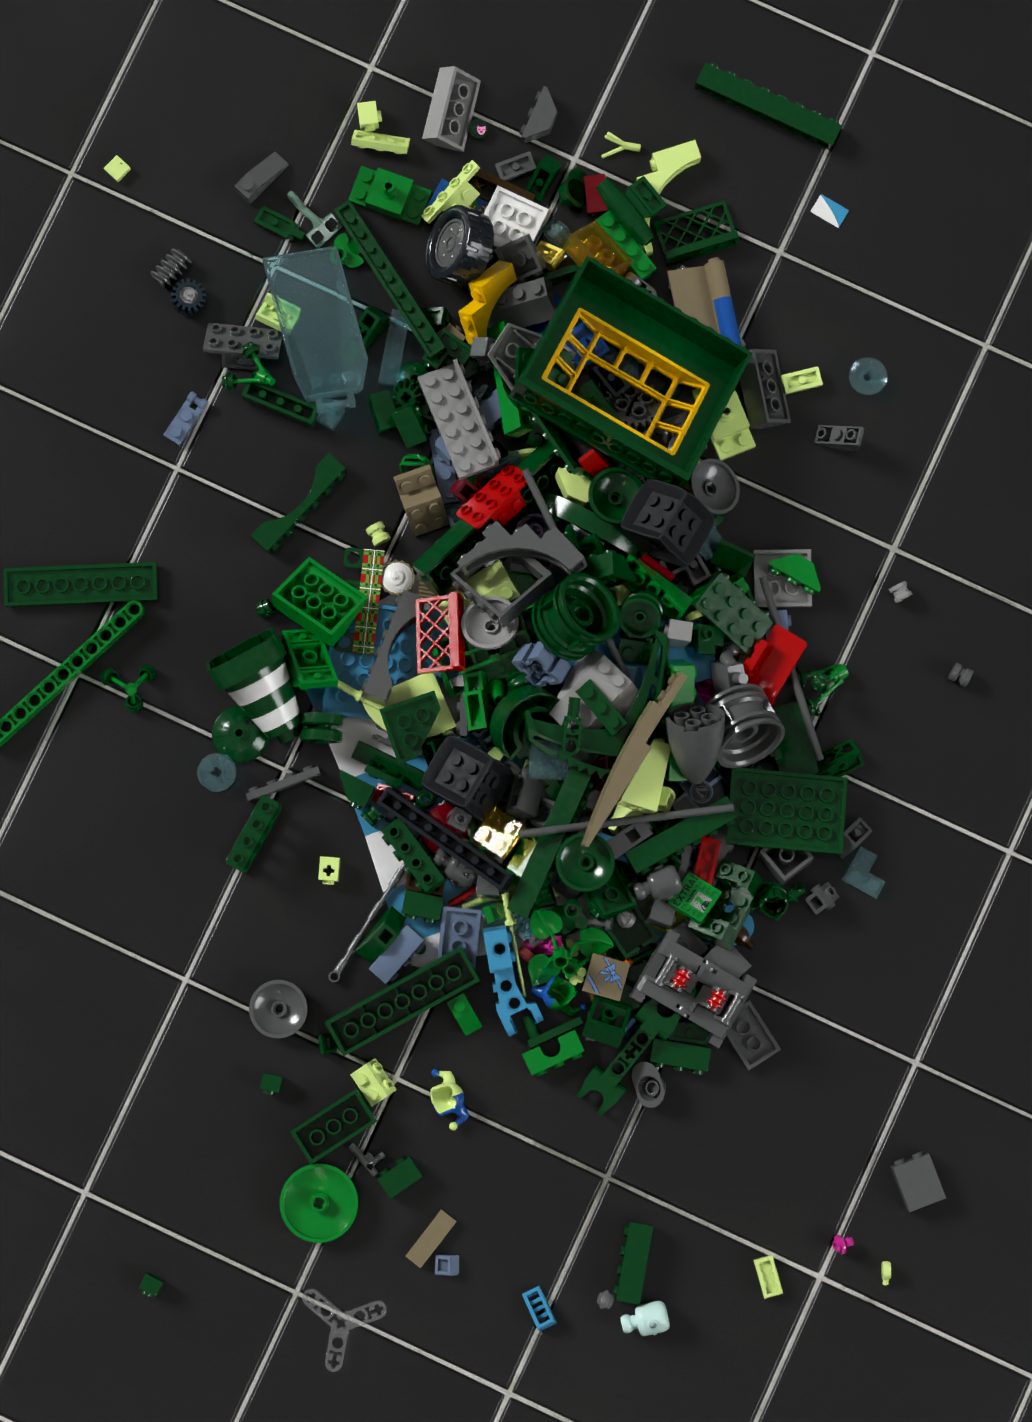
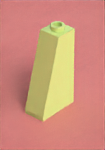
[616,738,671,814]

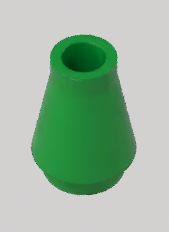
[487,679,505,705]

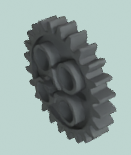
[605,379,664,431]

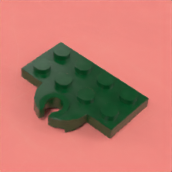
[583,859,639,919]

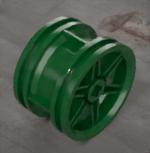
[531,573,620,661]

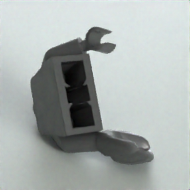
[710,639,748,696]

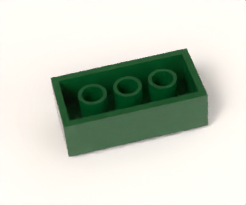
[290,1088,378,1164]

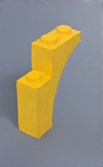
[458,260,517,345]

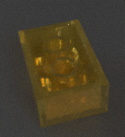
[562,220,633,276]

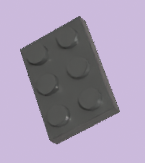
[726,1000,781,1071]

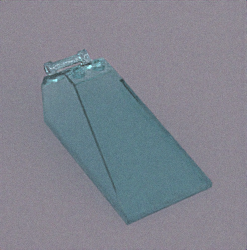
[262,246,368,414]

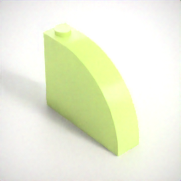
[362,673,456,739]

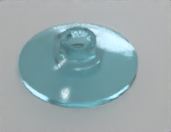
[849,357,887,395]

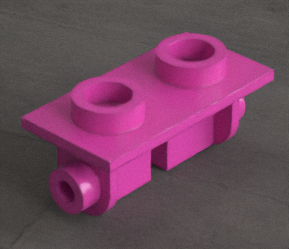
[523,934,562,955]

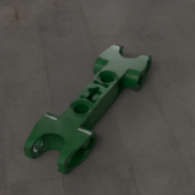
[576,998,681,1116]

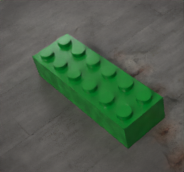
[658,659,697,781]

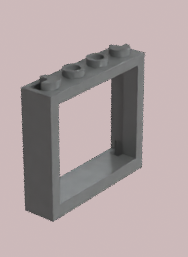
[450,556,555,628]

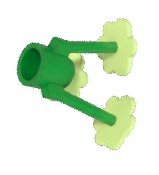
[562,939,606,985]

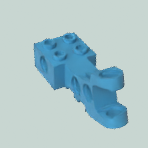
[483,924,544,1037]

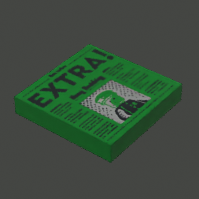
[668,872,722,925]

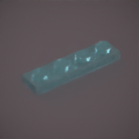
[378,309,409,387]

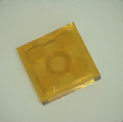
[473,806,526,860]

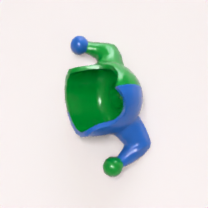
[530,976,587,1017]

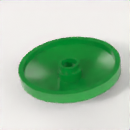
[280,1163,358,1243]

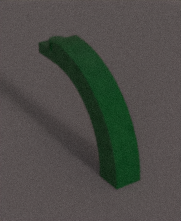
[538,492,648,559]

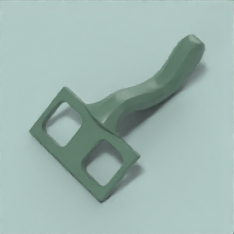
[287,191,342,249]

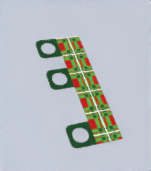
[334,547,385,655]

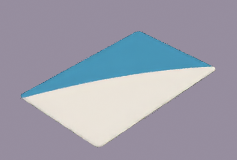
[811,194,849,228]

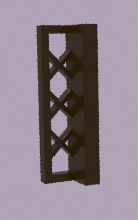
[471,169,536,203]

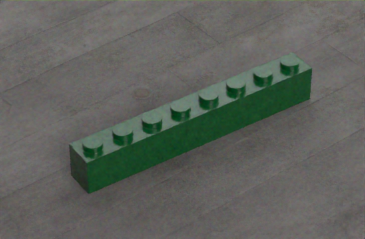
[695,63,842,151]
[507,766,597,919]

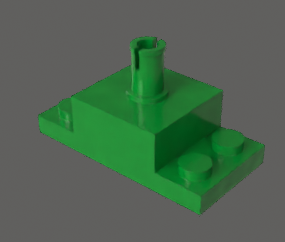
[348,166,432,227]
[281,629,338,690]

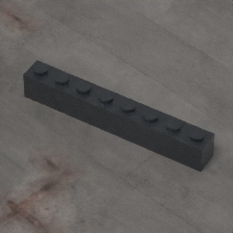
[377,787,517,891]

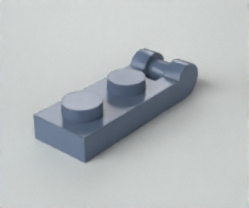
[163,391,208,446]

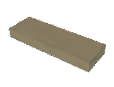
[405,1209,457,1268]

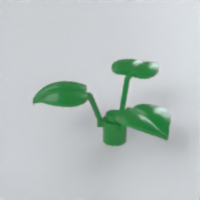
[528,910,614,986]

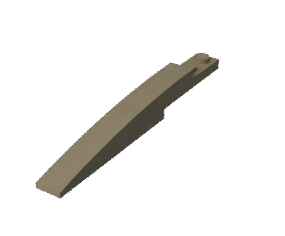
[581,672,688,847]

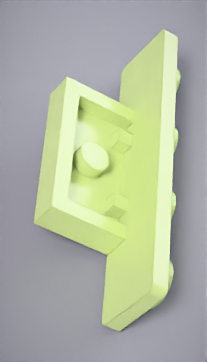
[422,160,480,224]

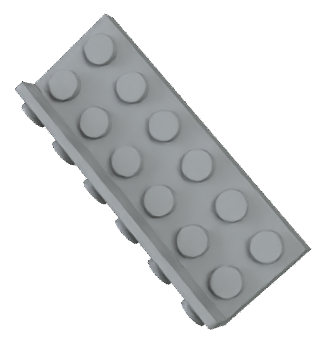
[417,359,501,480]

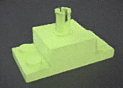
[692,388,756,461]

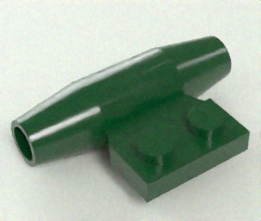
[596,176,667,247]

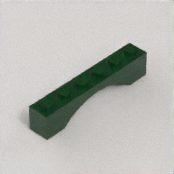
[251,453,346,554]

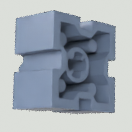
[512,641,571,687]

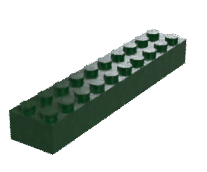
[412,440,565,596]

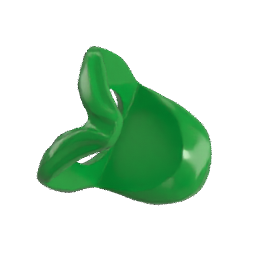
[399,454,436,478]

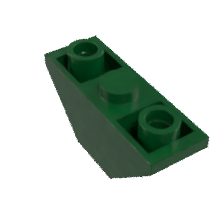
[355,906,406,963]

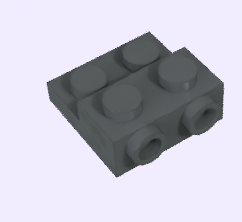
[494,234,547,285]

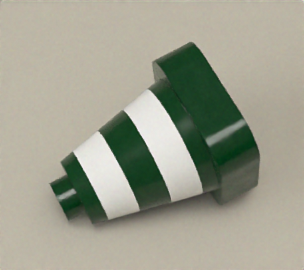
[206,628,302,744]

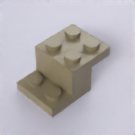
[394,464,450,537]

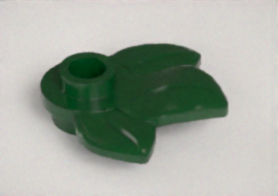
[551,899,588,934]

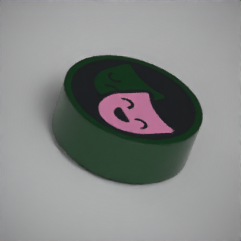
[469,119,488,140]

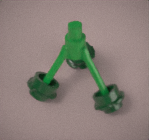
[222,342,275,391]
[101,664,157,712]

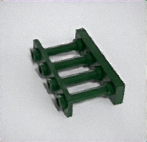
[225,795,283,874]

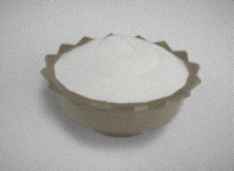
[381,559,416,596]

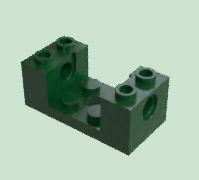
[688,859,764,951]

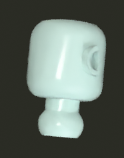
[620,1301,670,1336]

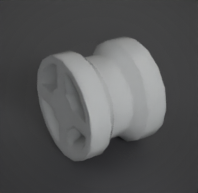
[889,581,913,603]

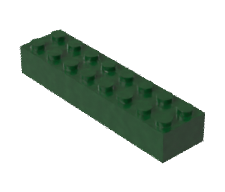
[325,945,481,1056]

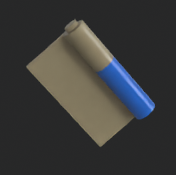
[667,257,742,346]

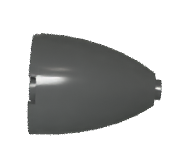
[666,702,725,784]

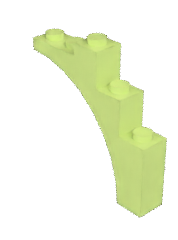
[636,140,701,256]

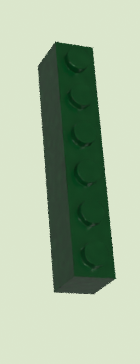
[624,796,739,876]

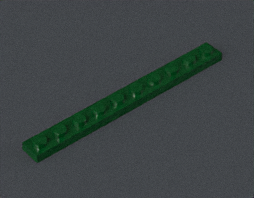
[334,200,447,360]

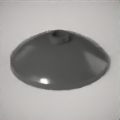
[690,459,740,515]
[249,980,308,1038]

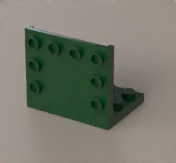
[530,380,622,476]

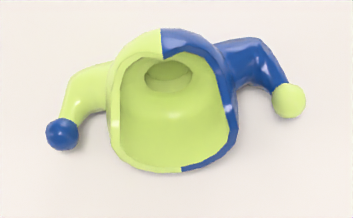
[430,1069,469,1131]

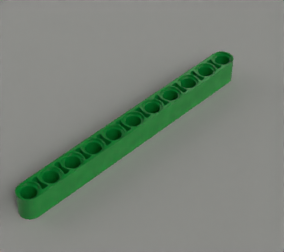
[0,600,145,747]

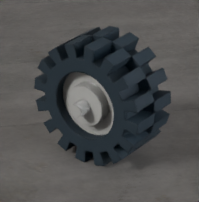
[170,278,206,316]

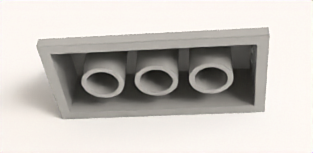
[422,66,481,152]

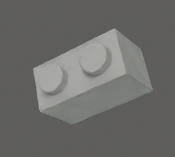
[659,619,693,649]

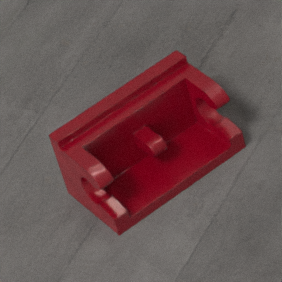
[584,174,608,217]

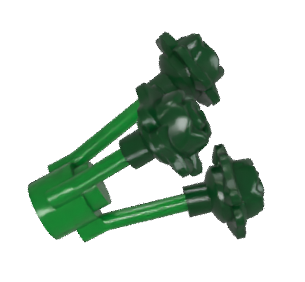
[795,664,849,717]

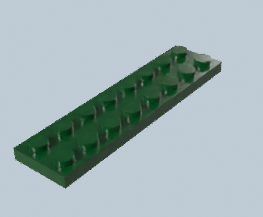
[3,562,158,607]

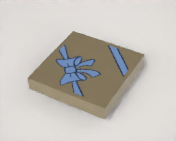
[582,953,630,1002]

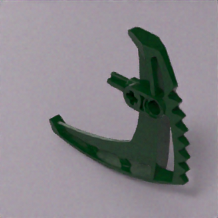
[524,630,670,779]

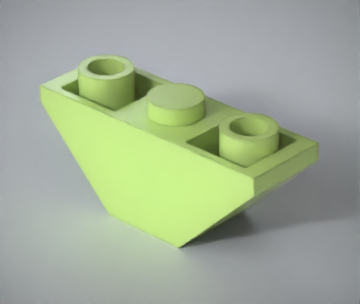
[555,468,592,508]

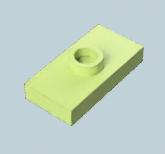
[753,1255,783,1299]

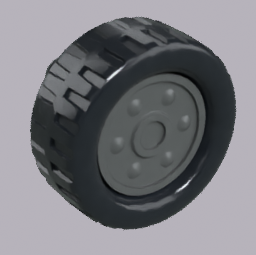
[425,205,499,288]

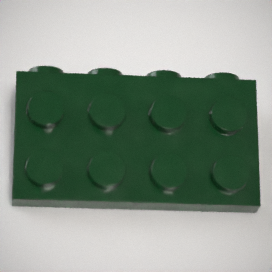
[692,572,773,655]

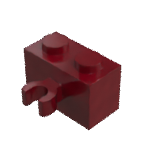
[449,475,489,505]

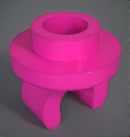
[832,1235,854,1255]

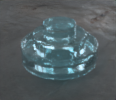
[513,914,533,940]

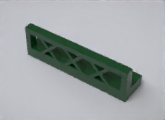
[816,738,865,777]

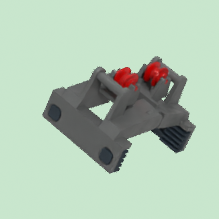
[628,929,757,1048]

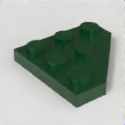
[379,691,441,765]

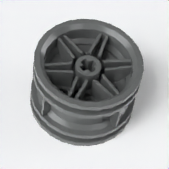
[704,684,785,768]

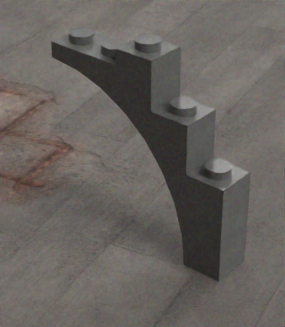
[457,521,588,575]

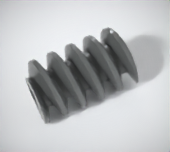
[150,248,192,290]

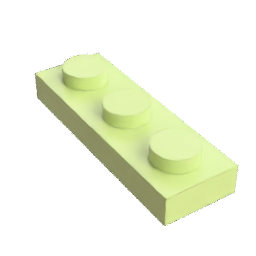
[351,130,410,154]

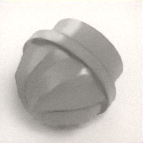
[616,910,636,928]

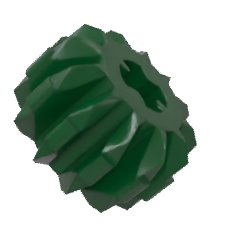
[392,378,424,406]

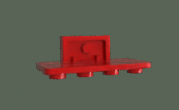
[456,464,527,529]
[743,625,807,705]

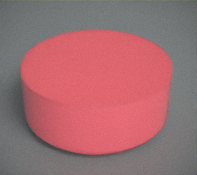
[518,946,535,963]

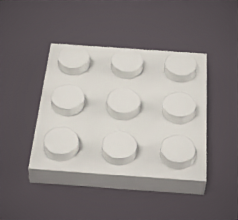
[484,185,549,248]

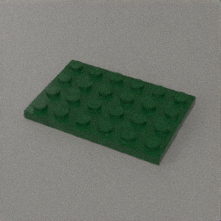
[726,768,848,855]

